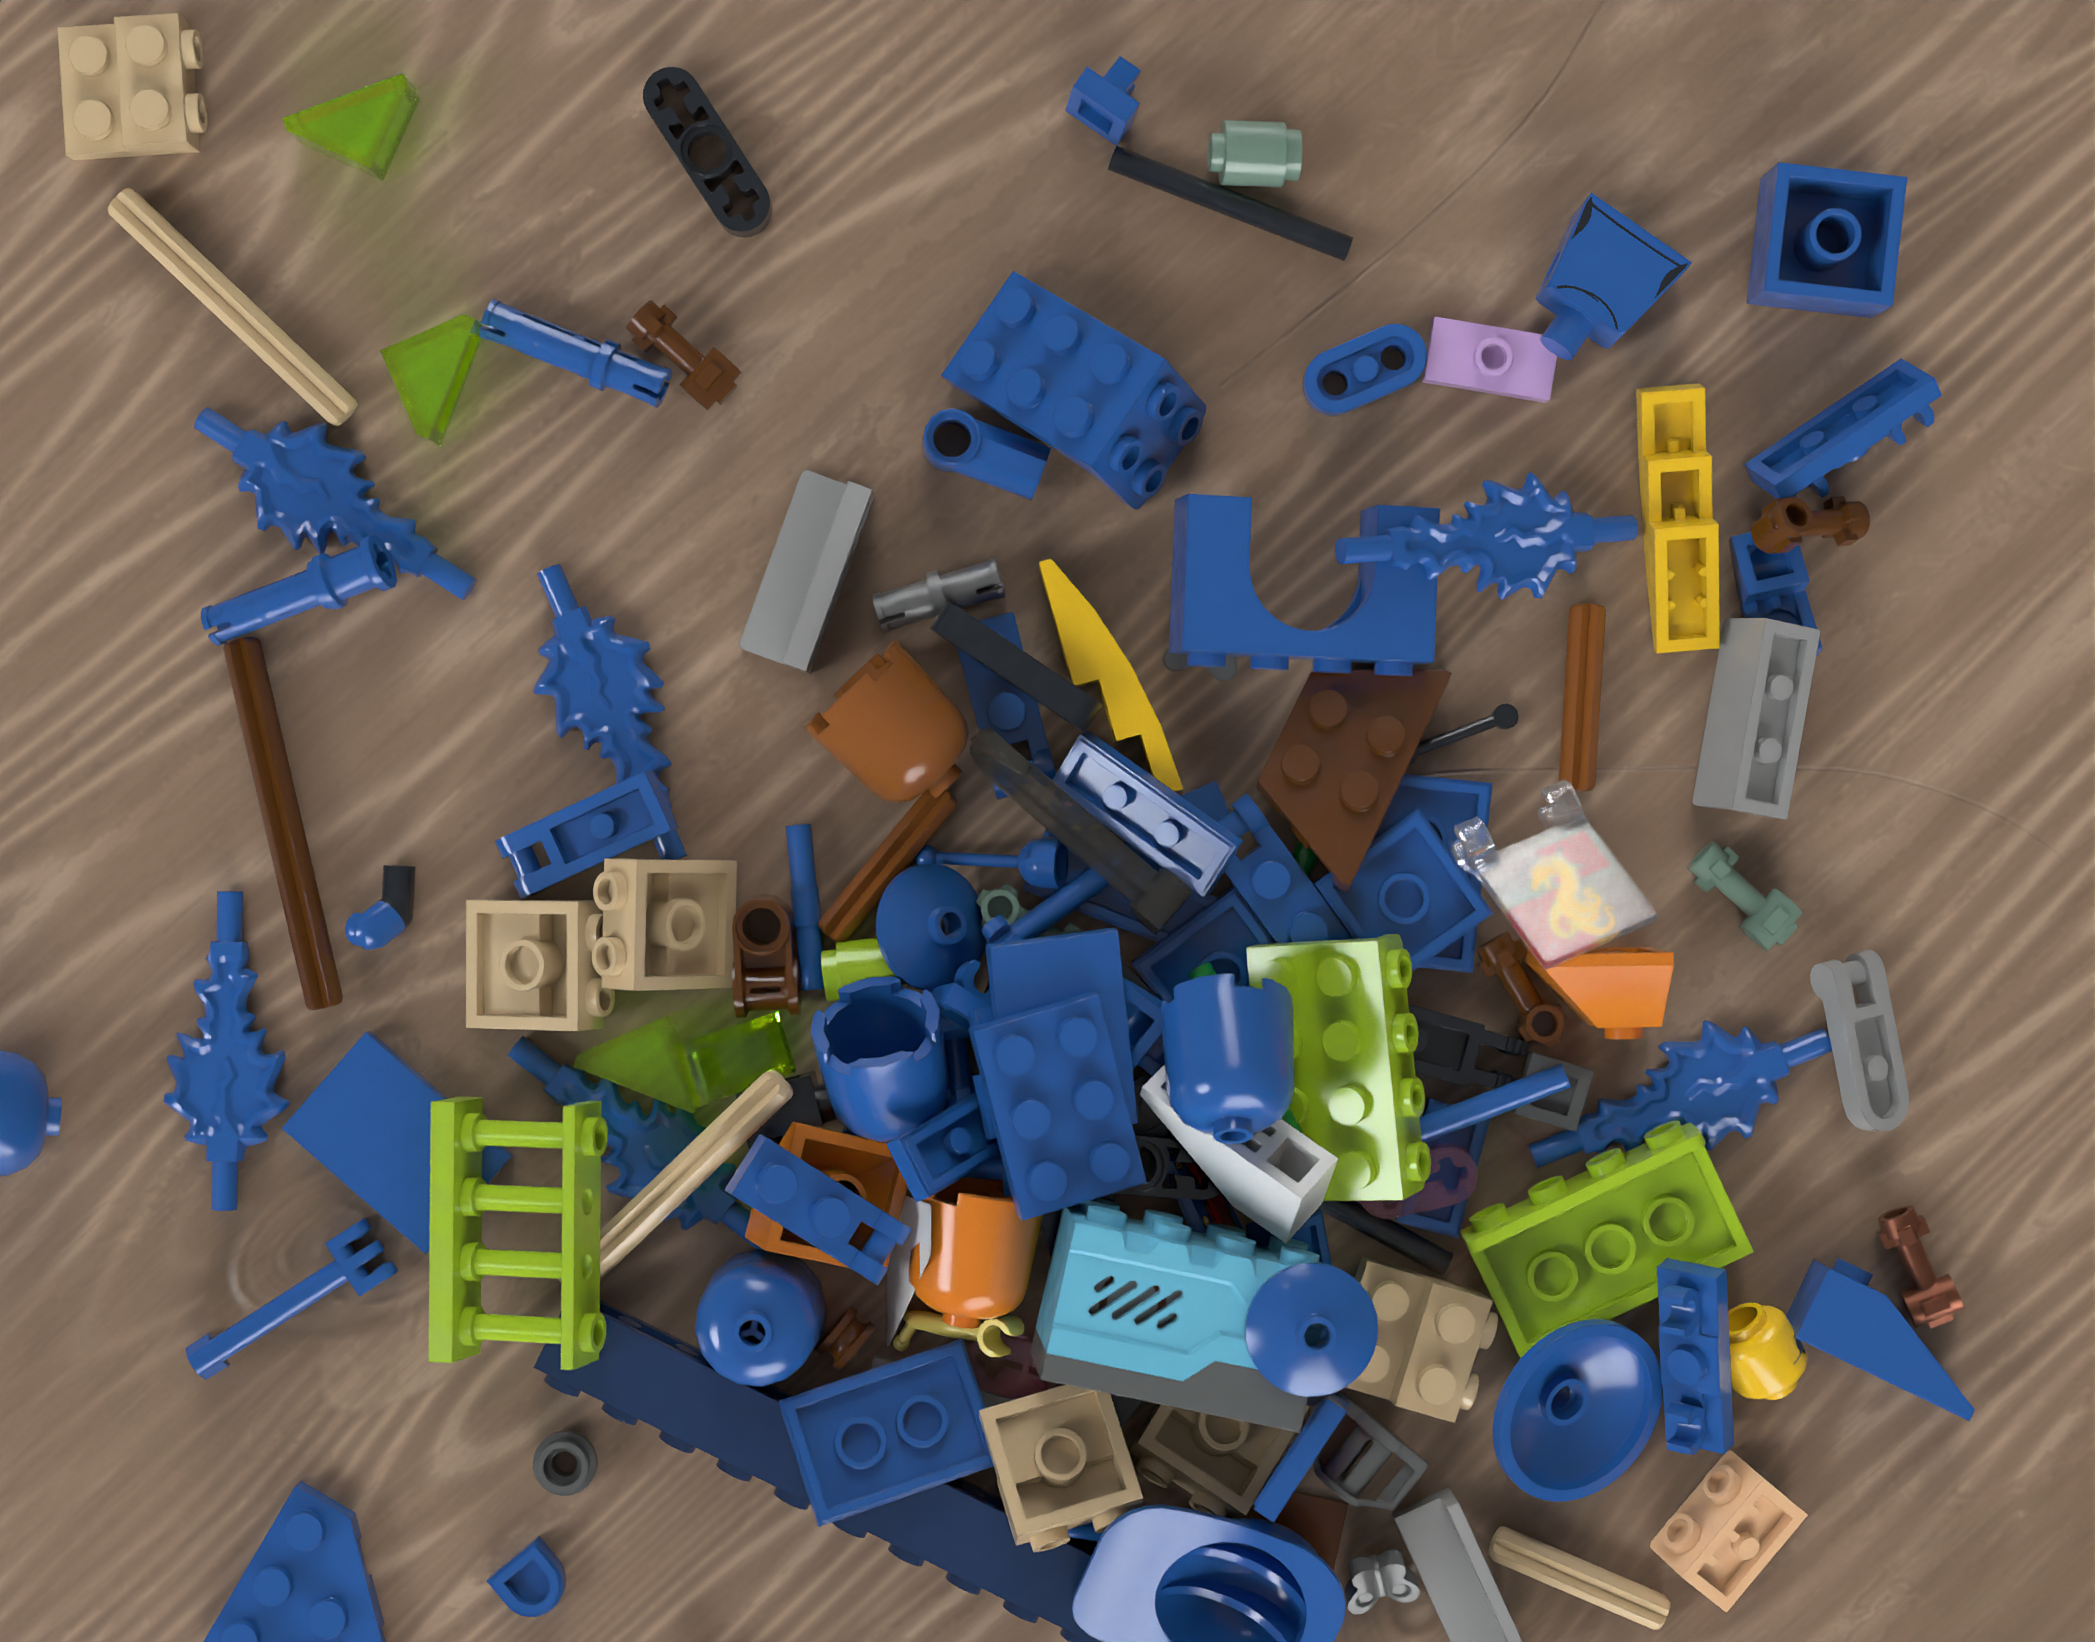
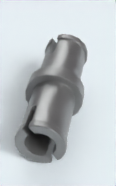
[872,557,1006,634]

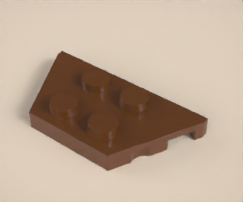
[1256,669,1452,893]

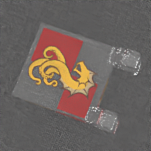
[1451,779,1658,970]

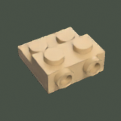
[57,13,207,160]
[592,858,737,991]
[466,900,615,1031]
[1346,1256,1498,1423]
[979,1385,1143,1552]
[1128,1403,1310,1518]

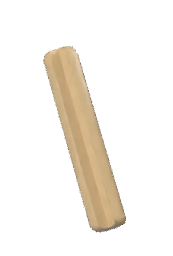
[1488,1526,1671,1630]

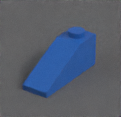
[1786,1257,1975,1421]

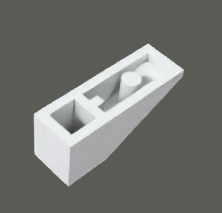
[1140,1065,1338,1243]

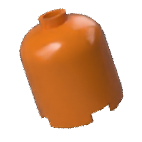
[909,1177,1043,1329]

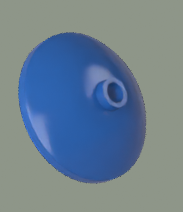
[1493,1319,1663,1502]

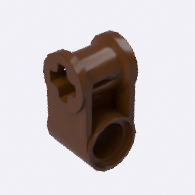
[732,894,802,1018]

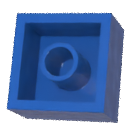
[1746,162,1907,318]

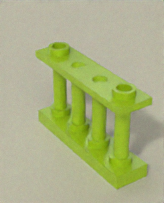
[428,1097,608,1370]

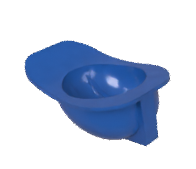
[1072,1504,1346,1642]

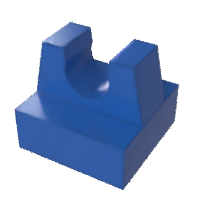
[1065,56,1141,146]

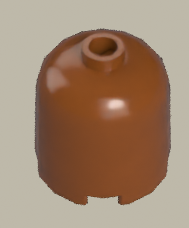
[804,639,969,803]

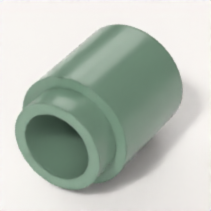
[1207,120,1302,187]

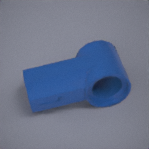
[922,408,1051,501]

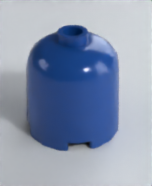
[1161,974,1294,1144]
[811,976,949,1142]
[695,1249,826,1387]

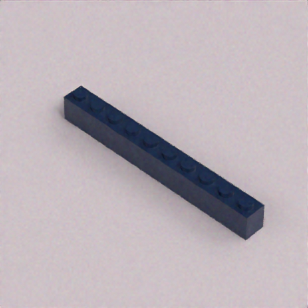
[534,1300,1103,1642]

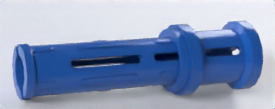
[201,534,397,646]

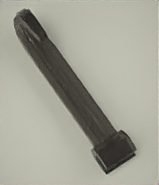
[970,727,1192,935]

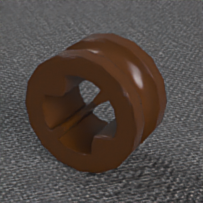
[815,1305,876,1370]

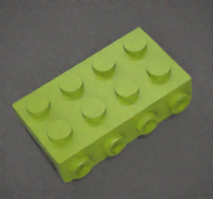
[1246,934,1431,1201]
[1460,1121,1754,1359]

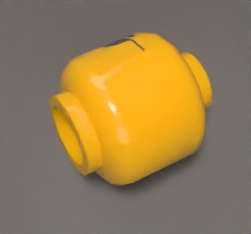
[1728,1302,1808,1400]

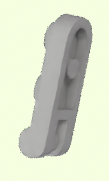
[1810,949,1909,1131]

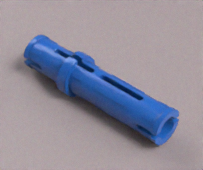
[479,299,672,408]

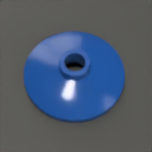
[876,863,986,992]
[1245,1262,1378,1397]

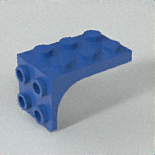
[941,271,1206,510]

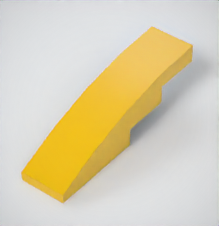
[1636,383,1720,653]
[1039,559,1183,792]

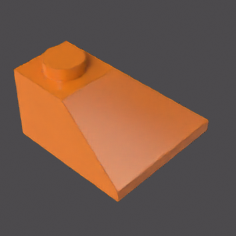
[1522,947,1674,1039]
[745,1122,908,1275]

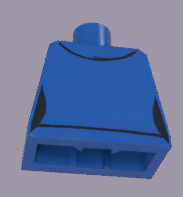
[1535,193,1692,360]

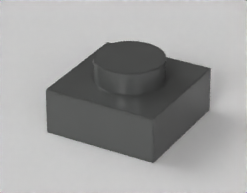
[1511,1051,1594,1132]

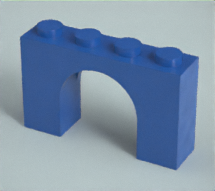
[1169,494,1440,676]

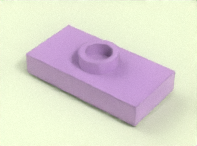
[1422,317,1557,403]

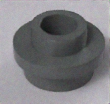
[533,1430,598,1496]

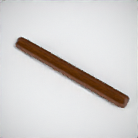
[223,637,343,1010]

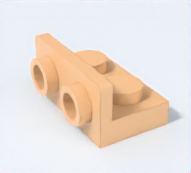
[1650,1451,1808,1613]

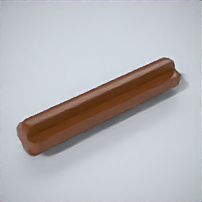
[1559,603,1606,792]
[818,790,958,943]

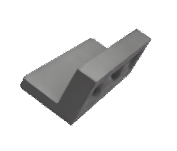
[739,470,875,674]
[1692,618,1821,820]
[1392,1487,1522,1642]

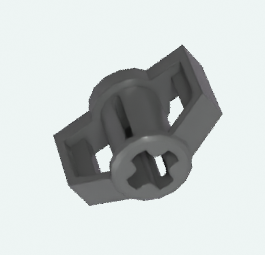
[1312,1390,1430,1510]

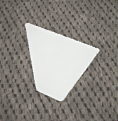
[886,1196,931,1346]

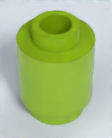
[821,937,907,1002]

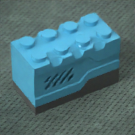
[1030,1198,1325,1433]

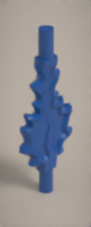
[194,407,477,600]
[1335,472,1638,600]
[533,564,687,860]
[163,891,289,1211]
[1528,1020,1832,1169]
[507,1036,760,1250]

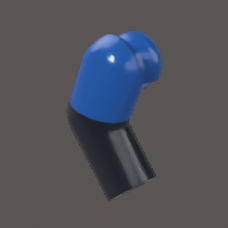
[345,865,416,950]

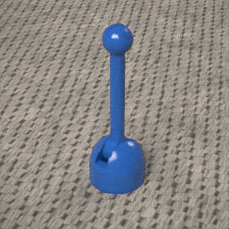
[915,837,1068,889]

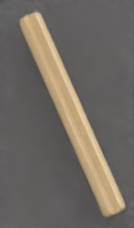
[107,188,358,426]
[559,1070,793,1282]

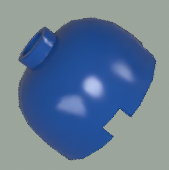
[0,1050,61,1177]

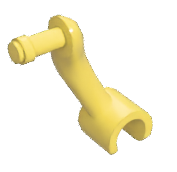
[893,1310,1024,1357]

